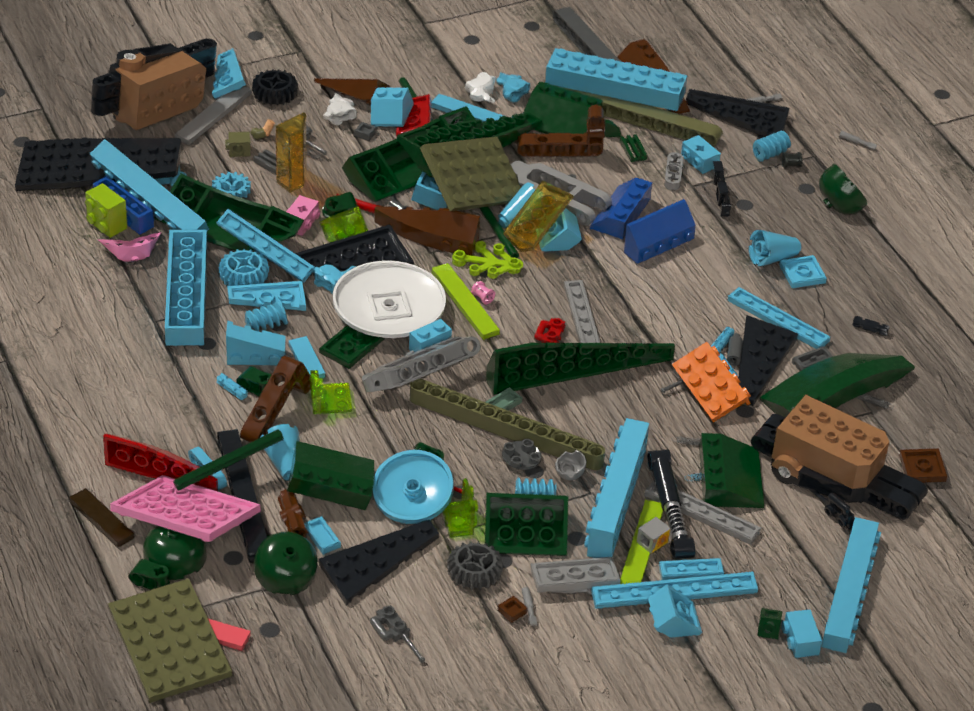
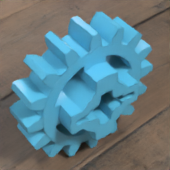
[212,172,251,198]

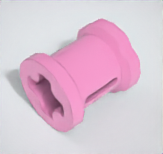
[471,281,496,305]

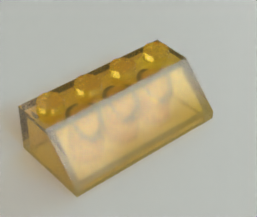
[276,112,307,193]

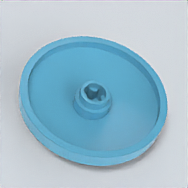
[373,450,454,524]

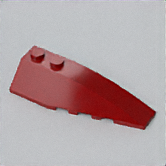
[103,433,218,492]

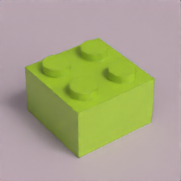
[85,183,127,238]

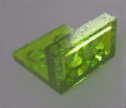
[310,370,352,414]
[443,478,478,538]

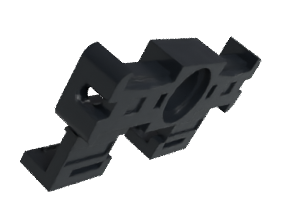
[713,161,731,217]

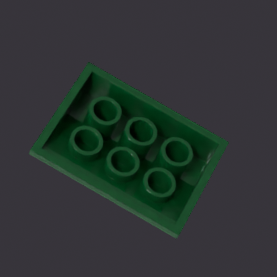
[523,81,603,134]
[699,433,764,508]
[287,441,374,511]
[485,493,568,556]

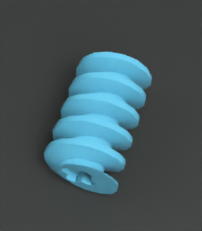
[753,131,791,162]
[245,302,288,331]
[515,478,556,495]

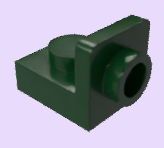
[757,608,783,639]

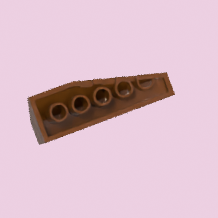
[617,39,690,114]
[374,206,480,256]

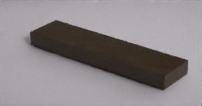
[69,488,134,548]

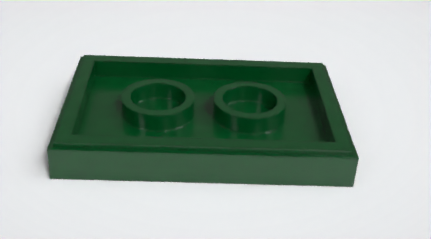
[319,325,385,369]

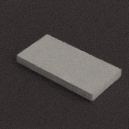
[531,557,620,593]

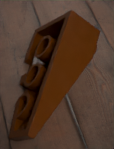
[314,78,390,105]

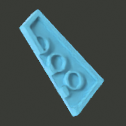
[212,48,246,99]
[227,281,306,311]

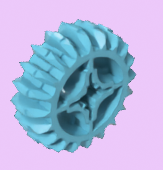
[219,249,269,286]

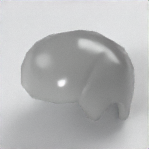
[555,450,586,481]

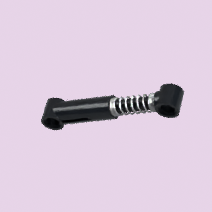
[647,449,695,559]

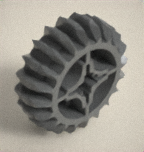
[447,541,503,591]

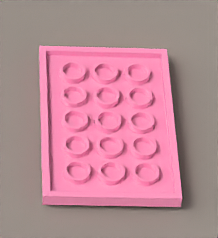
[110,475,260,542]

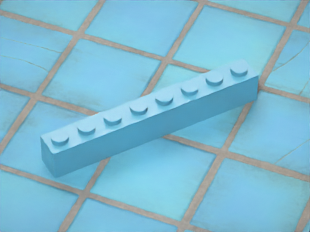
[90,139,209,231]
[822,517,881,653]

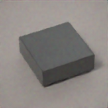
[354,122,377,141]

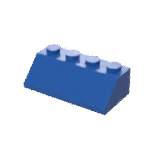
[590,177,652,239]
[624,199,696,264]

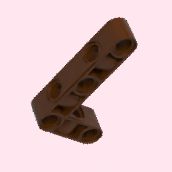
[517,105,605,157]
[240,355,313,442]

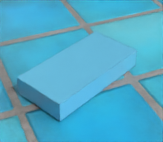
[305,516,341,554]

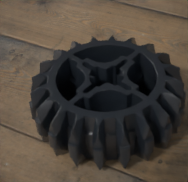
[252,69,298,106]

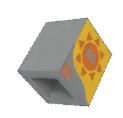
[637,517,671,554]

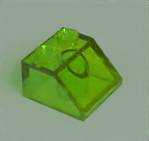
[320,206,368,242]

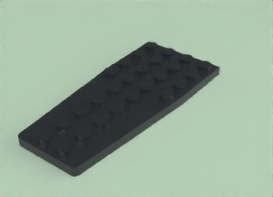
[15,137,182,191]

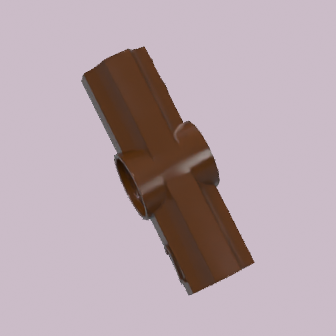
[278,489,309,538]

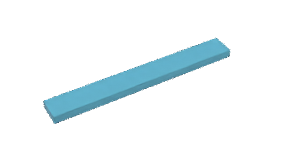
[591,572,758,609]

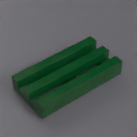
[620,134,647,162]

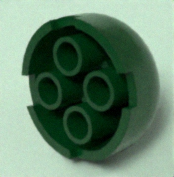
[819,164,868,215]
[143,525,206,580]
[254,531,318,596]

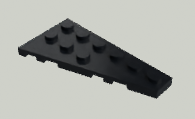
[686,89,790,137]
[295,224,414,270]
[738,315,798,406]
[319,519,439,606]

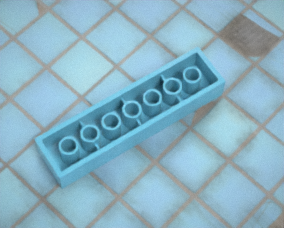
[545,48,687,111]
[165,230,207,346]
[584,418,649,558]

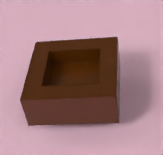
[498,596,528,623]

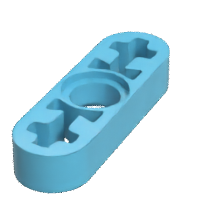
[188,446,227,490]

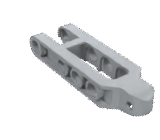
[511,161,612,226]
[362,336,481,392]

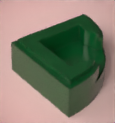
[605,120,622,137]

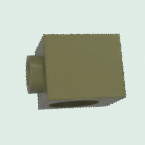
[225,131,251,157]

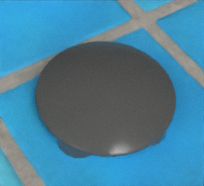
[502,439,542,470]

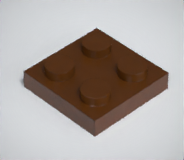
[899,448,947,483]

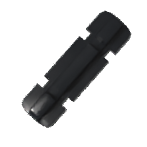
[853,316,890,336]

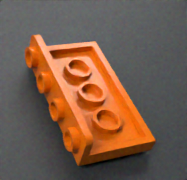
[672,342,751,423]

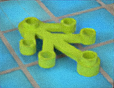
[452,241,523,279]

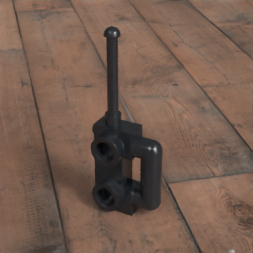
[810,490,855,530]

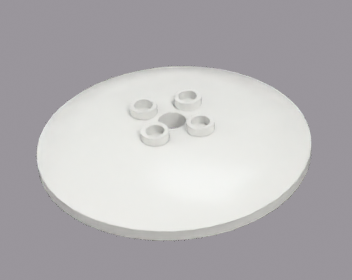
[333,261,446,338]

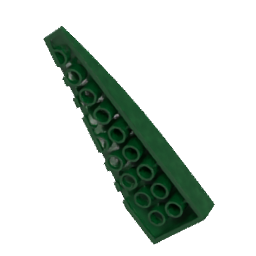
[397,113,542,178]
[486,343,675,395]

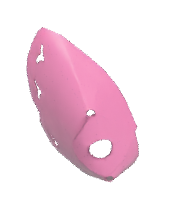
[98,232,161,262]

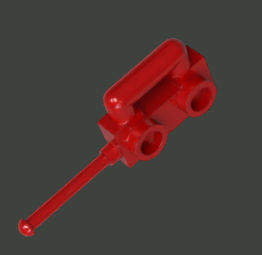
[534,318,566,343]

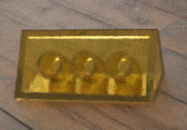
[503,180,573,252]

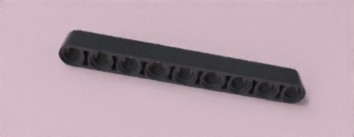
[217,429,267,563]

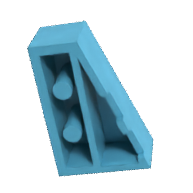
[226,321,286,366]

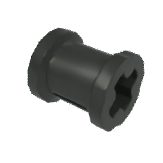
[782,152,802,168]

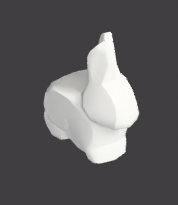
[465,72,496,103]
[323,93,357,125]

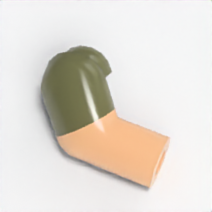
[251,119,275,140]

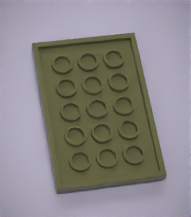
[420,137,521,211]
[108,578,232,703]

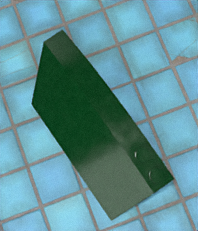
[342,106,475,202]
[154,173,304,251]
[760,353,915,418]

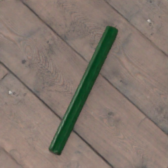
[173,430,284,491]

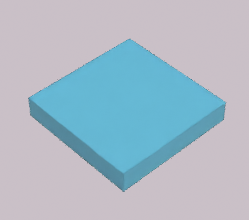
[779,255,827,288]

